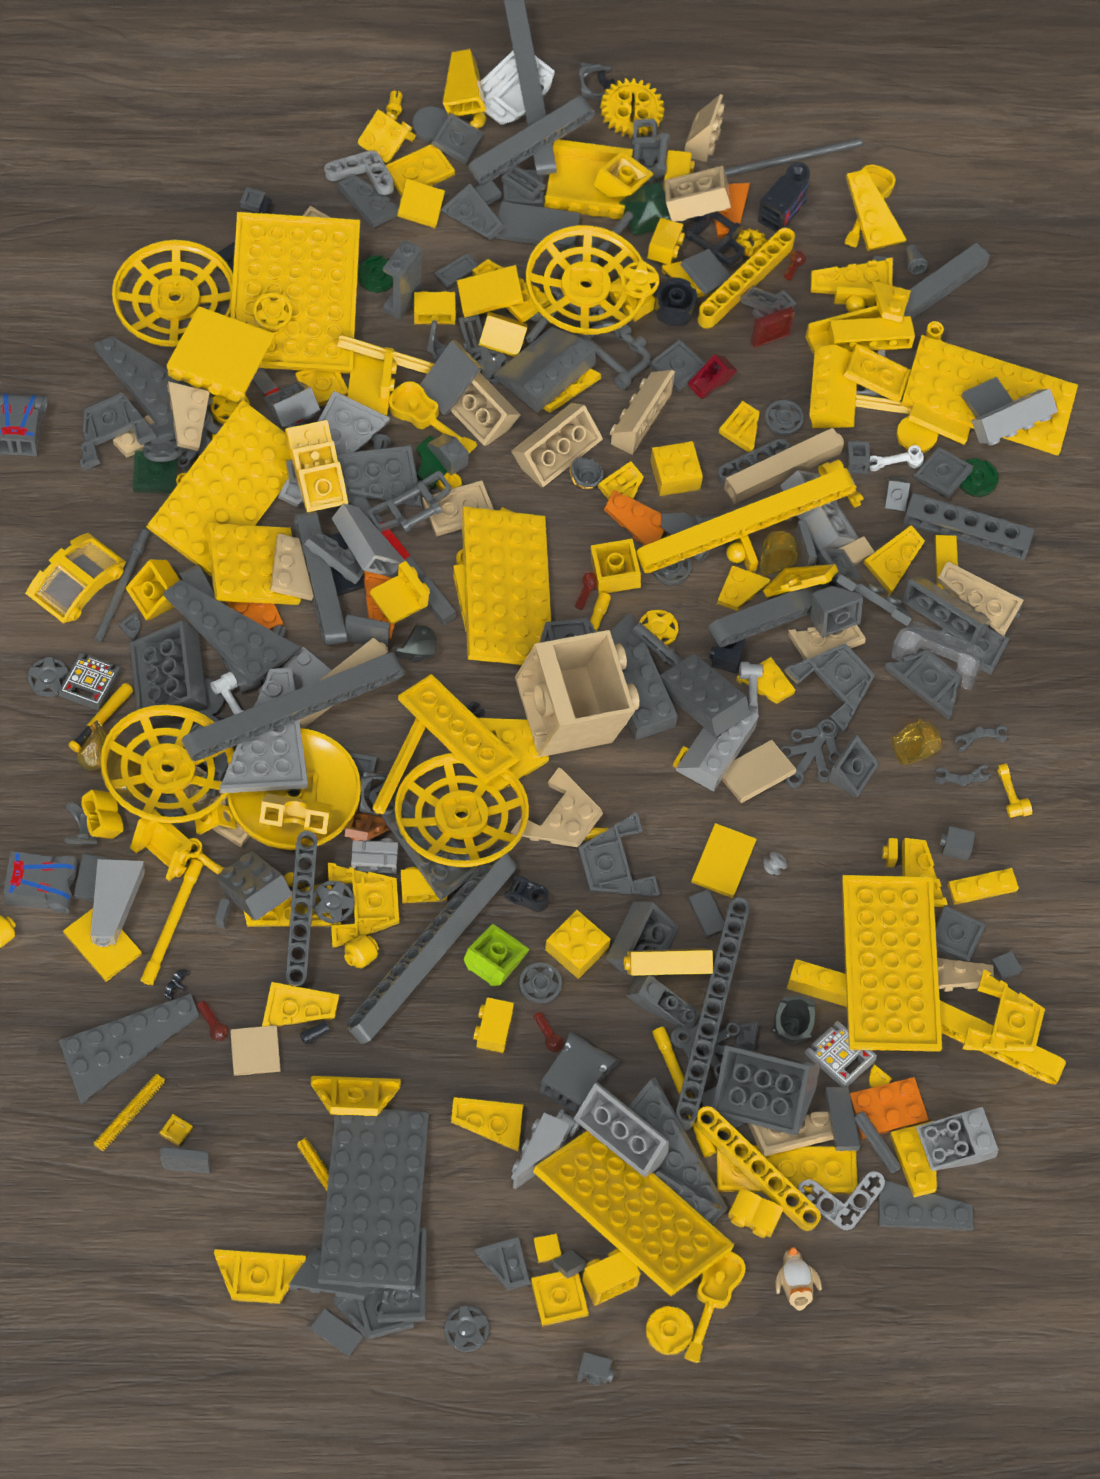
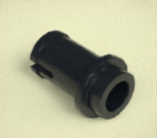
[299,1019,330,1044]

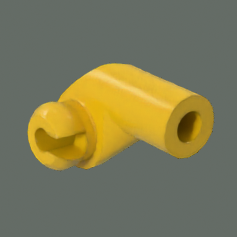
[470,112,486,129]

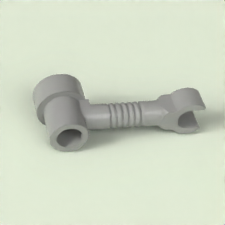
[739,661,763,715]

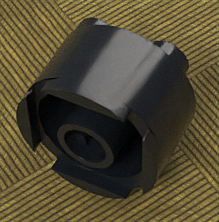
[655,278,697,326]

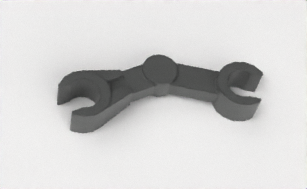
[953,725,1008,752]
[934,765,992,787]

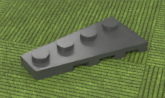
[878,1181,973,1231]

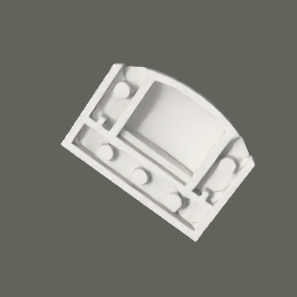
[481,51,554,125]

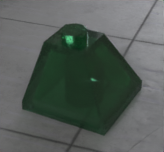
[619,182,670,236]

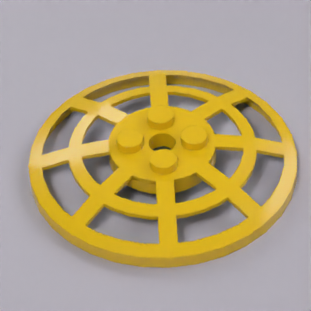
[525,225,645,335]
[112,240,233,347]
[100,705,234,823]
[395,753,529,867]

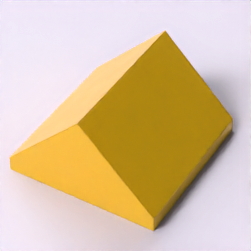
[479,312,527,357]

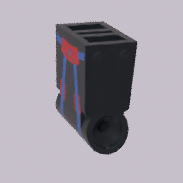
[758,162,810,233]

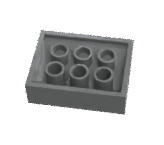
[494,327,596,413]
[130,620,207,721]
[713,1045,820,1135]

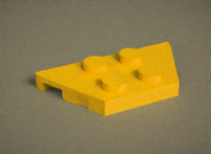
[311,1076,401,1116]
[214,1249,306,1304]

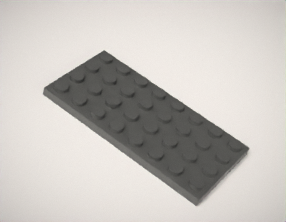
[318,1109,429,1290]

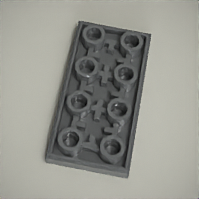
[495,201,580,249]

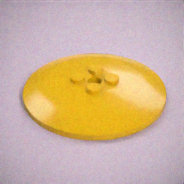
[227,728,361,850]

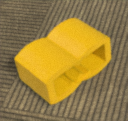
[82,790,123,839]
[728,1188,784,1238]

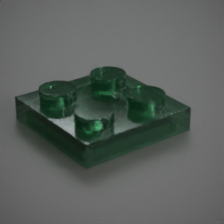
[133,451,178,493]

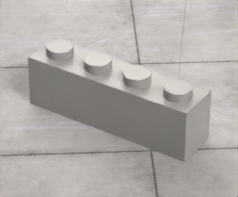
[971,388,1058,445]

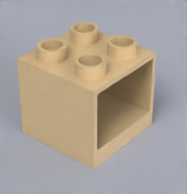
[515,630,639,757]

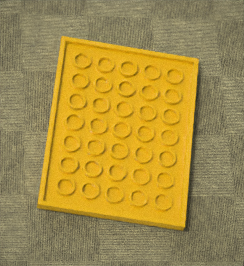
[230,212,360,373]

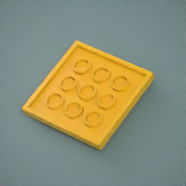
[206,523,301,605]

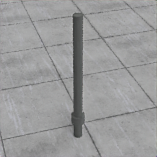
[94,529,150,642]

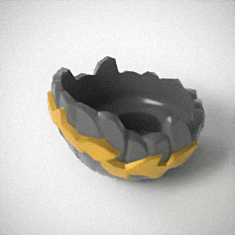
[570,456,604,489]

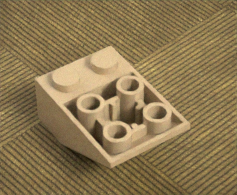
[684,94,725,162]

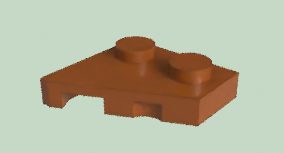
[345,812,391,841]

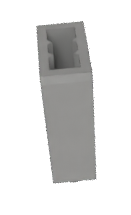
[332,503,405,578]
[91,859,145,947]

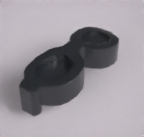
[597,71,615,91]
[165,969,190,1001]

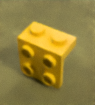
[358,110,416,163]
[370,561,430,624]

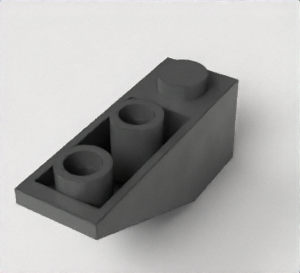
[626,975,701,1029]

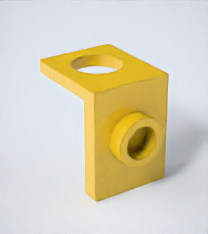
[195,804,237,835]

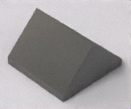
[816,548,866,591]
[828,735,879,797]

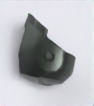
[394,624,437,661]
[771,996,816,1045]

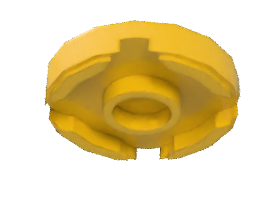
[896,416,938,453]
[646,1306,693,1355]

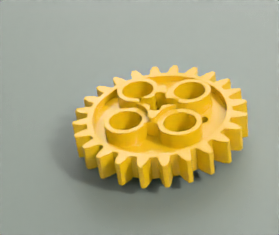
[600,78,665,138]

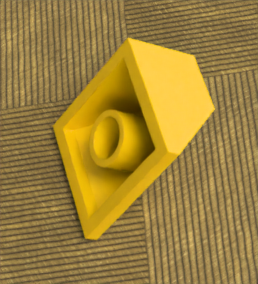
[594,150,654,197]

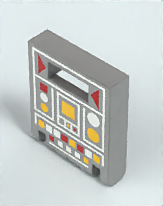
[805,1021,877,1087]

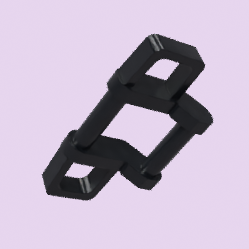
[675,211,745,267]

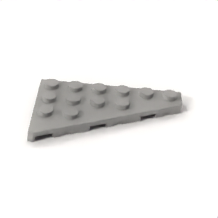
[220,668,308,793]

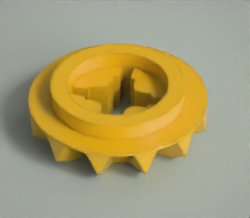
[736,227,767,257]

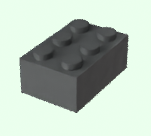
[215,851,292,921]

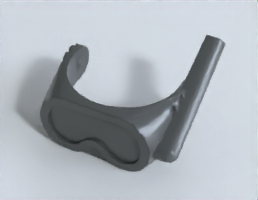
[579,62,611,100]
[427,320,468,361]
[358,771,388,816]
[65,802,98,845]

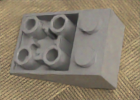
[916,1107,998,1171]
[511,1113,570,1189]

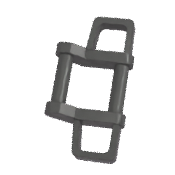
[631,119,670,196]
[368,471,451,533]

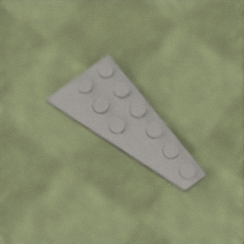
[279,391,390,507]

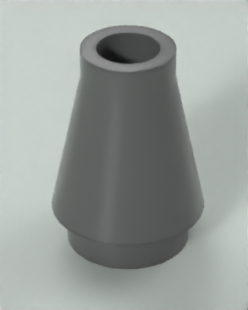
[905,245,927,275]

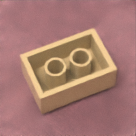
[665,166,731,222]

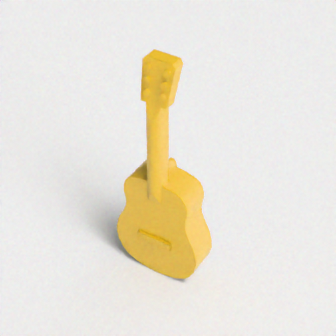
[844,165,896,247]
[389,382,477,453]
[684,1251,745,1363]

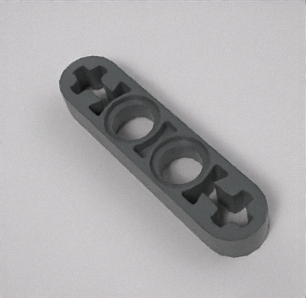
[717,439,790,485]

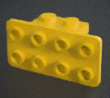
[347,347,397,416]

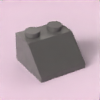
[262,381,320,428]
[811,586,863,638]

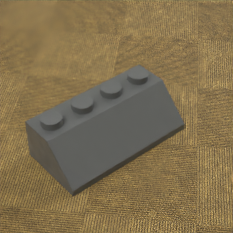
[902,574,991,648]

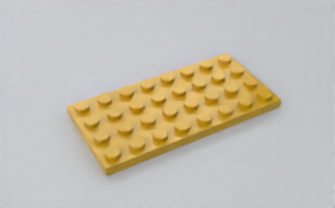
[901,335,1078,456]
[146,400,292,577]
[461,506,551,665]
[842,875,942,1051]
[533,1131,734,1296]

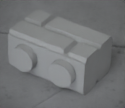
[351,838,398,874]

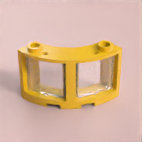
[25,533,126,623]

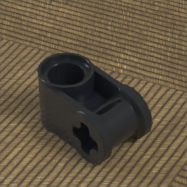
[504,875,548,912]

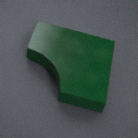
[416,435,447,490]

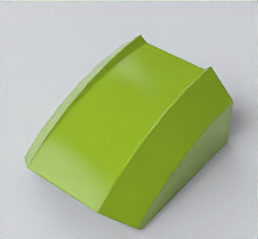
[464,924,530,986]

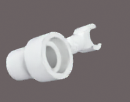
[870,445,924,471]
[211,672,243,715]

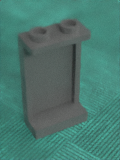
[383,240,422,320]

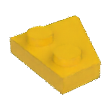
[719,401,760,452]
[597,461,644,500]
[717,565,771,611]

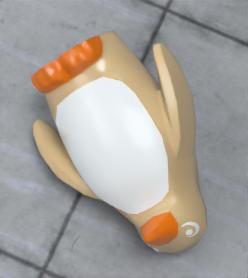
[775,1247,822,1310]

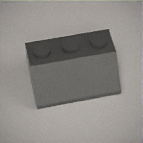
[606,901,679,978]

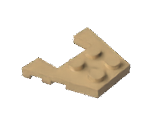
[511,768,603,847]

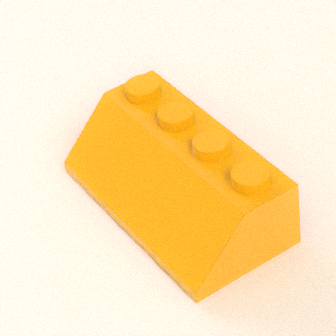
[810,345,857,428]

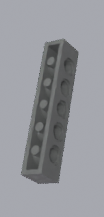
[903,493,1034,560]

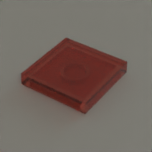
[750,306,795,348]

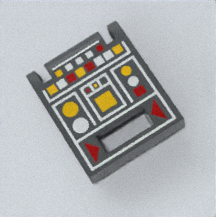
[59,652,122,711]

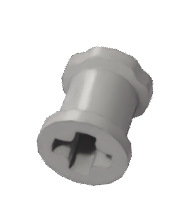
[556,1109,580,1138]

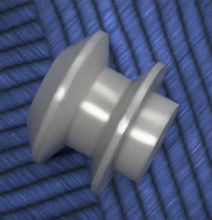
[763,851,787,876]

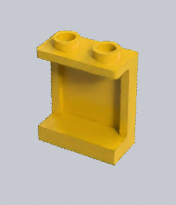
[130,809,193,881]

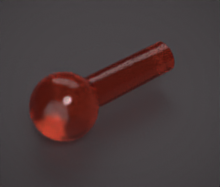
[784,251,806,280]
[575,572,597,610]
[197,1000,228,1041]
[533,1011,563,1053]

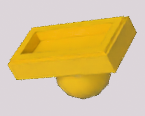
[834,286,876,313]
[726,535,758,573]

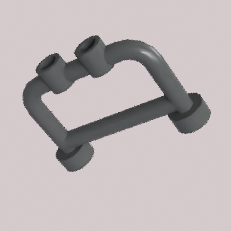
[575,320,651,390]

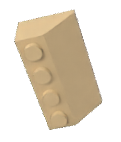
[610,370,675,455]
[451,372,521,446]
[511,403,603,487]

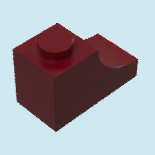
[688,354,737,399]

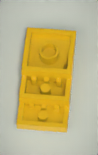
[285,420,349,512]

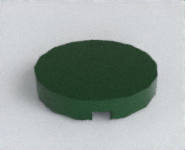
[357,255,393,293]
[959,458,999,497]

